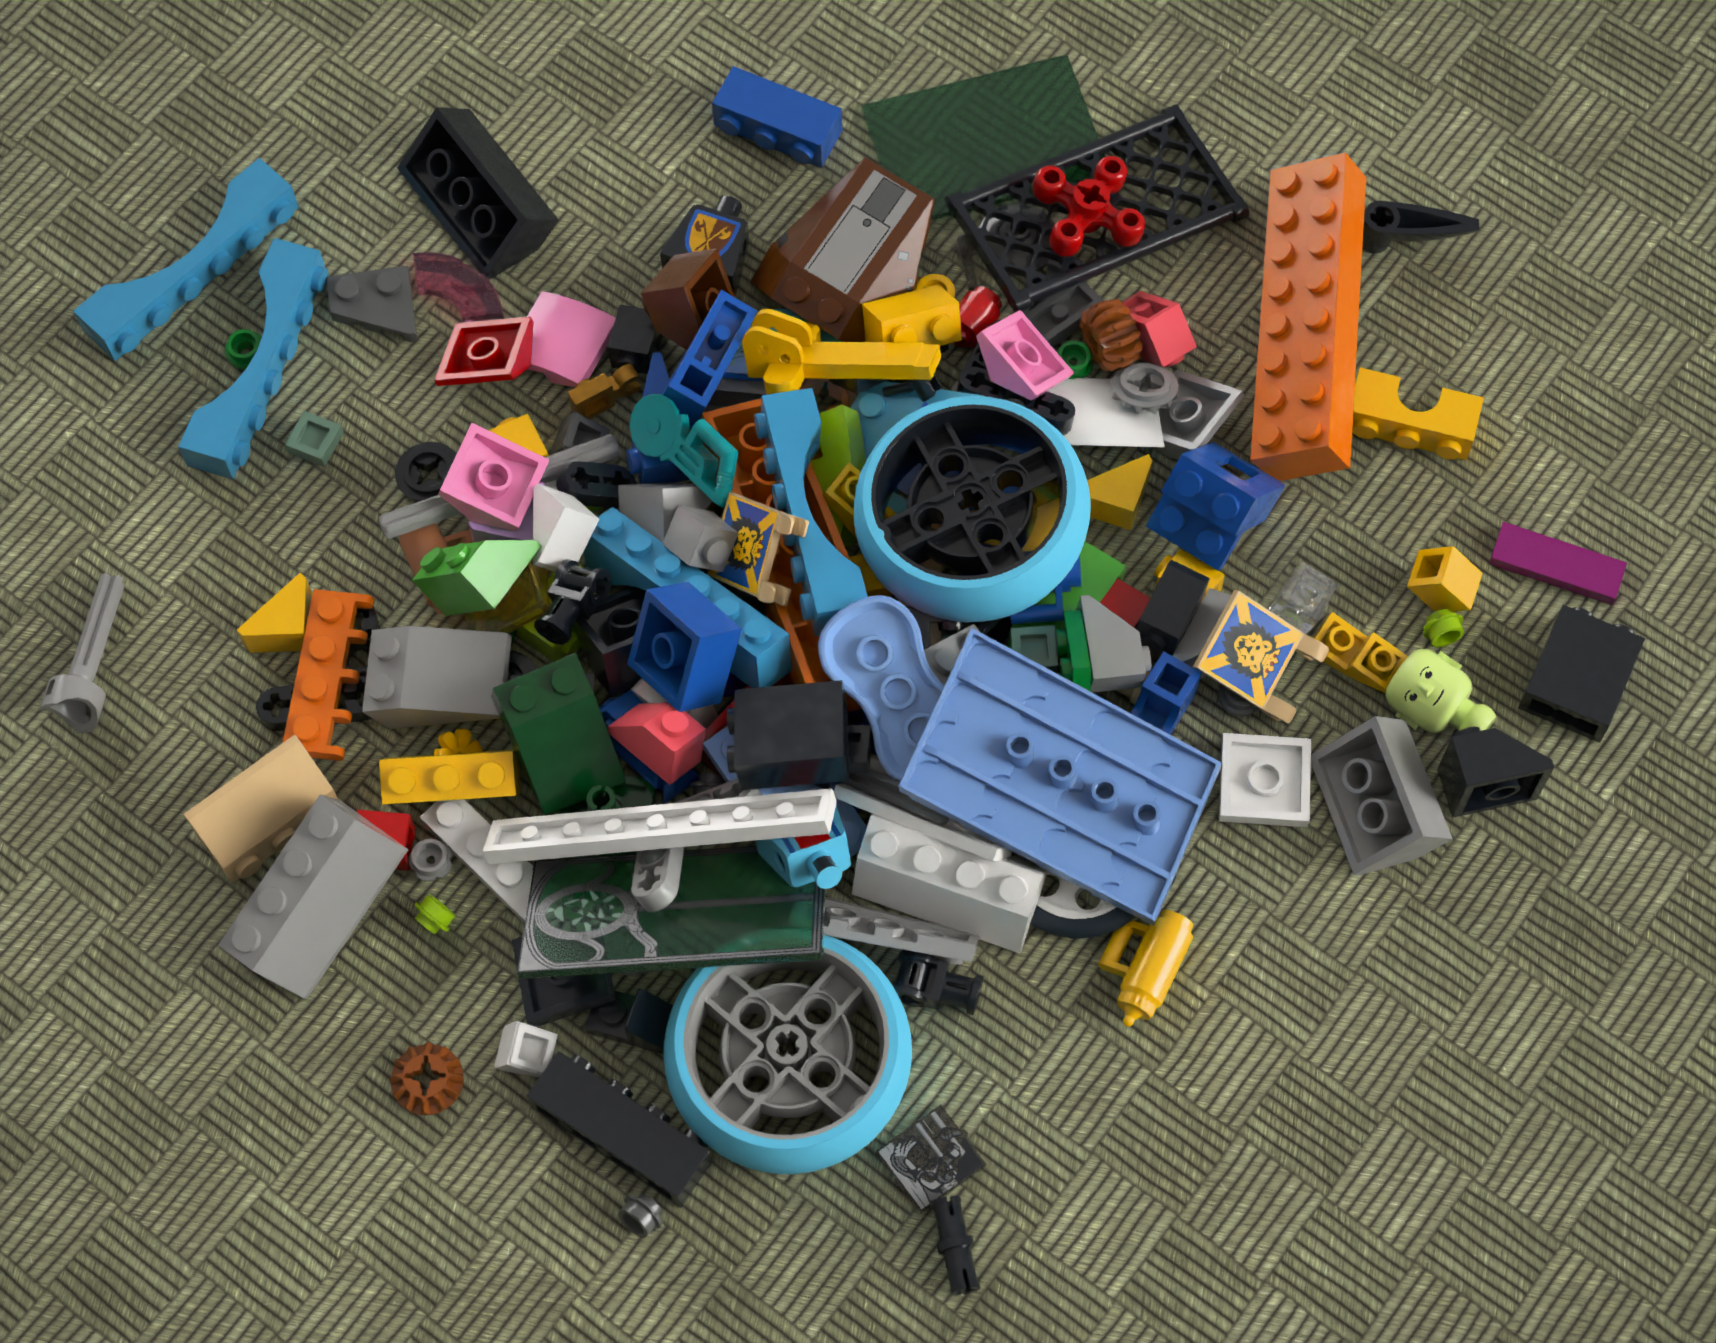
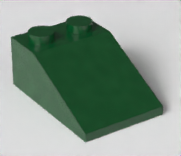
[491,653,626,815]

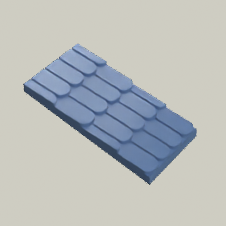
[899,628,1222,925]

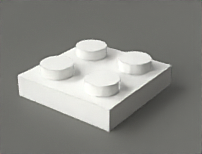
[1219,733,1311,827]

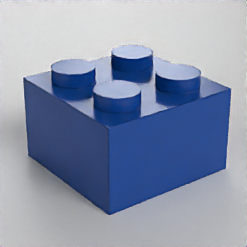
[627,582,742,712]

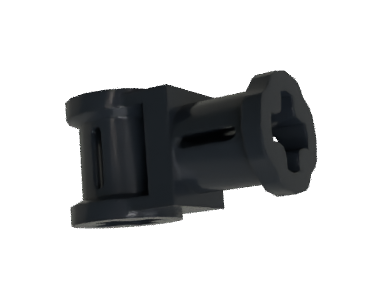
[534,559,611,645]
[893,950,984,1016]

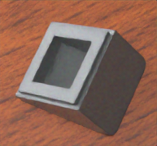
[550,411,610,455]

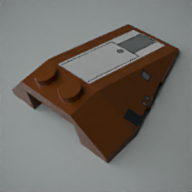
[751,157,935,342]

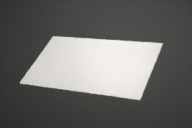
[995,378,1165,448]

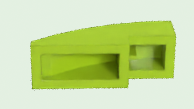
[811,405,866,547]

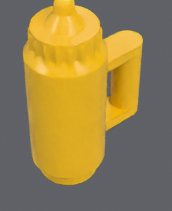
[1098,910,1194,1027]

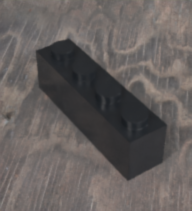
[526,1051,713,1208]

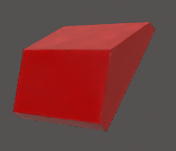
[434,316,534,386]

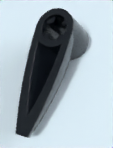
[1362,201,1480,254]

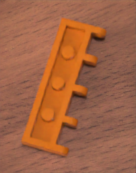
[283,589,375,761]

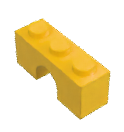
[1352,367,1484,460]
[379,749,521,804]

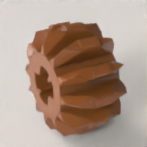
[1080,299,1143,372]

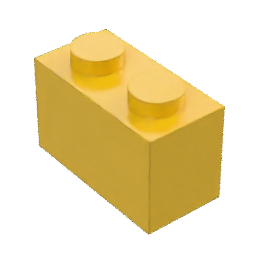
[862,284,962,346]

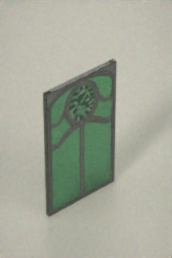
[516,846,825,979]

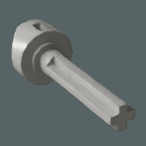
[39,573,125,733]

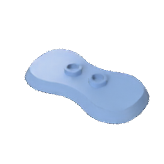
[818,595,944,781]

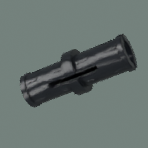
[931,1195,980,1296]

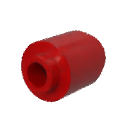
[953,286,1002,348]

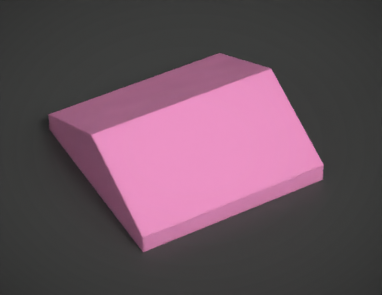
[976,310,1074,400]
[438,423,549,531]

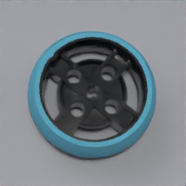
[854,396,1091,622]

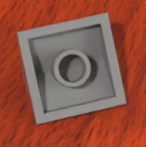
[1153,369,1244,459]

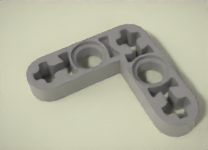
[631,778,763,912]

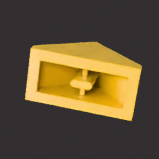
[1087,454,1152,530]
[236,573,313,653]

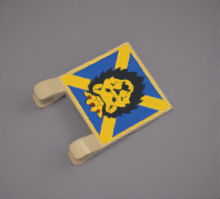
[707,492,809,606]
[1193,590,1329,723]

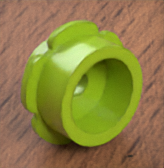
[1423,609,1464,647]
[414,894,456,934]

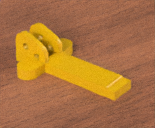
[742,309,941,394]

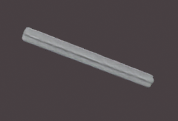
[379,434,619,539]

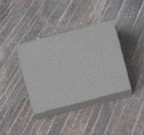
[618,482,712,543]

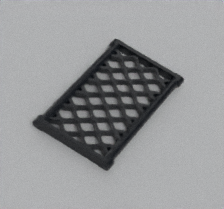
[945,104,1250,312]

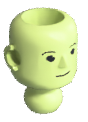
[1385,648,1496,733]

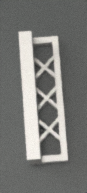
[834,754,1013,862]

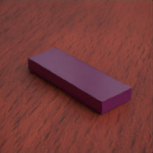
[1489,522,1627,605]

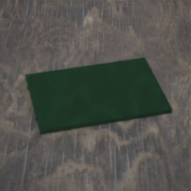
[862,54,1105,221]

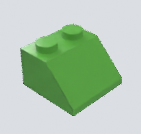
[412,540,541,616]

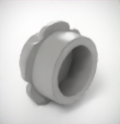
[409,839,452,881]

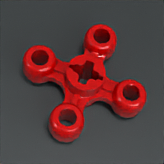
[1032,156,1145,257]

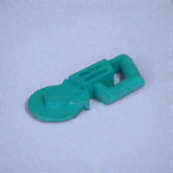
[629,394,739,507]

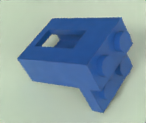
[1146,442,1285,571]

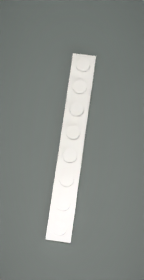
[482,788,837,864]

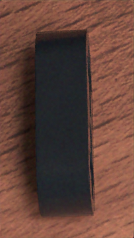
[556,461,637,508]

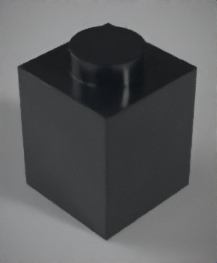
[608,304,662,374]

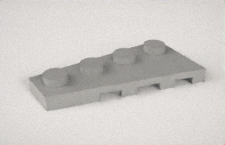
[788,892,980,965]

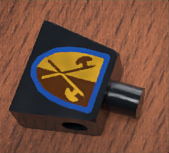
[660,195,749,296]

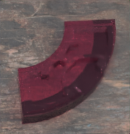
[413,252,504,323]

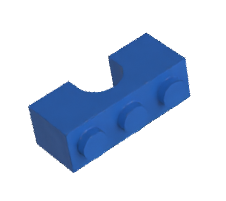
[1131,651,1202,735]

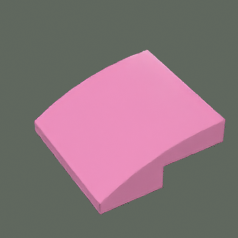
[527,291,616,387]

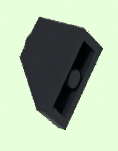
[1136,560,1210,663]

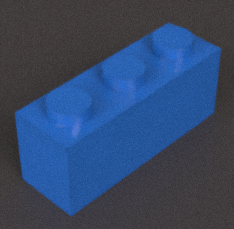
[712,66,842,168]

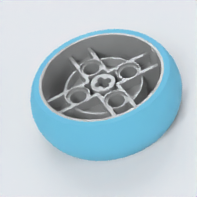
[664,929,912,1174]

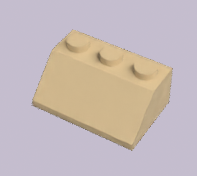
[184,735,338,883]

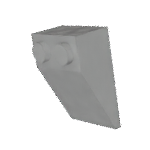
[362,626,512,729]

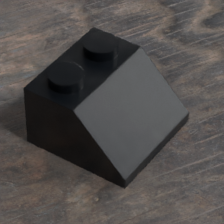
[1437,727,1554,818]

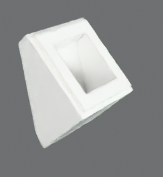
[494,1021,558,1077]

